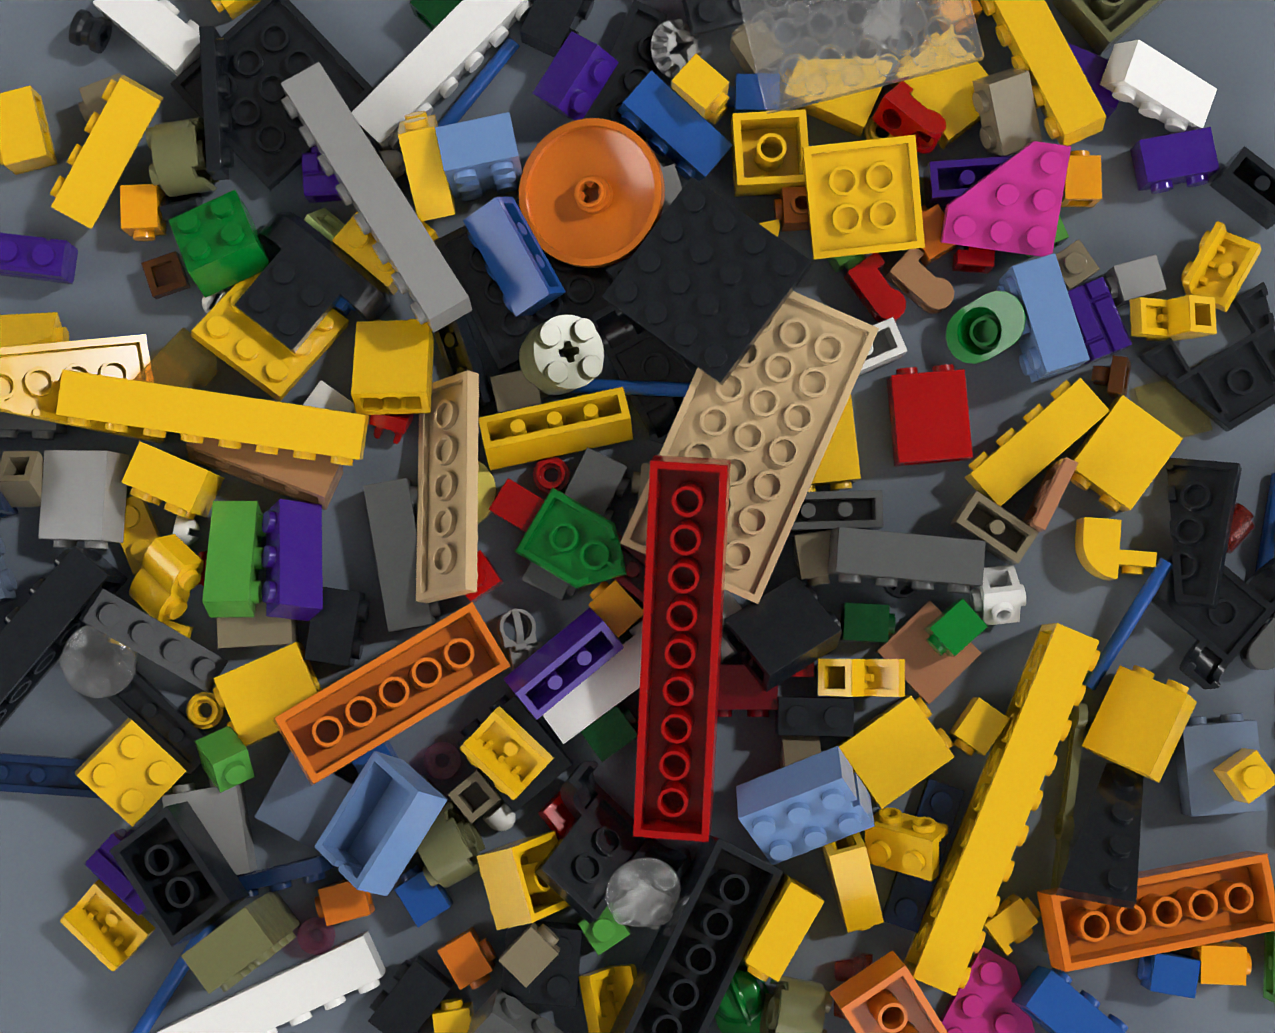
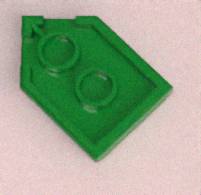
[514,488,627,589]

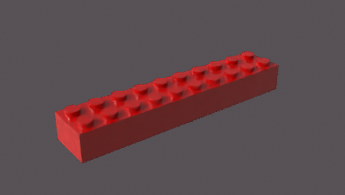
[633,455,731,842]

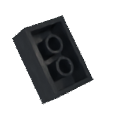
[109,801,249,946]

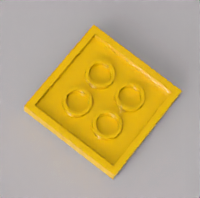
[802,135,925,259]
[191,271,349,402]

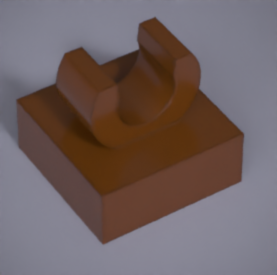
[1091,355,1132,399]

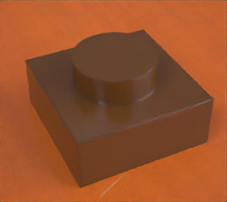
[141,251,190,299]

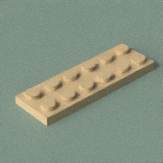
[416,370,479,603]

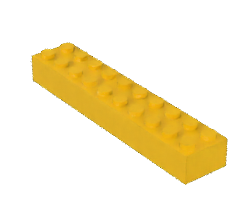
[904,623,1100,996]

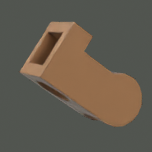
[885,248,954,314]

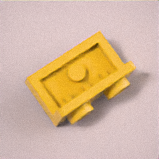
[1181,221,1262,312]
[460,706,554,800]
[865,807,948,882]
[60,879,156,971]
[579,964,637,1033]

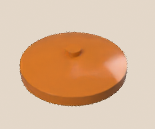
[519,118,665,268]

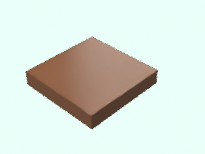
[1022,457,1078,532]
[876,600,981,705]

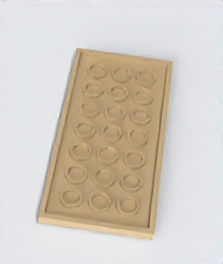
[620,291,879,604]

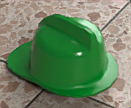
[946,290,1026,364]
[714,958,769,1033]

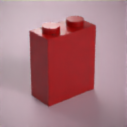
[887,364,973,467]

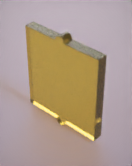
[1134,380,1212,438]

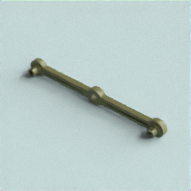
[1042,703,1097,953]

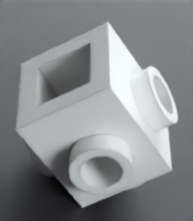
[970,564,1026,626]

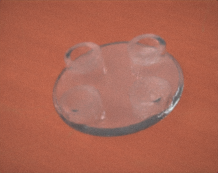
[59,625,138,699]
[605,858,680,927]

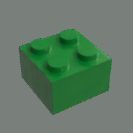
[169,189,270,298]

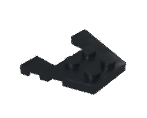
[1139,282,1275,432]

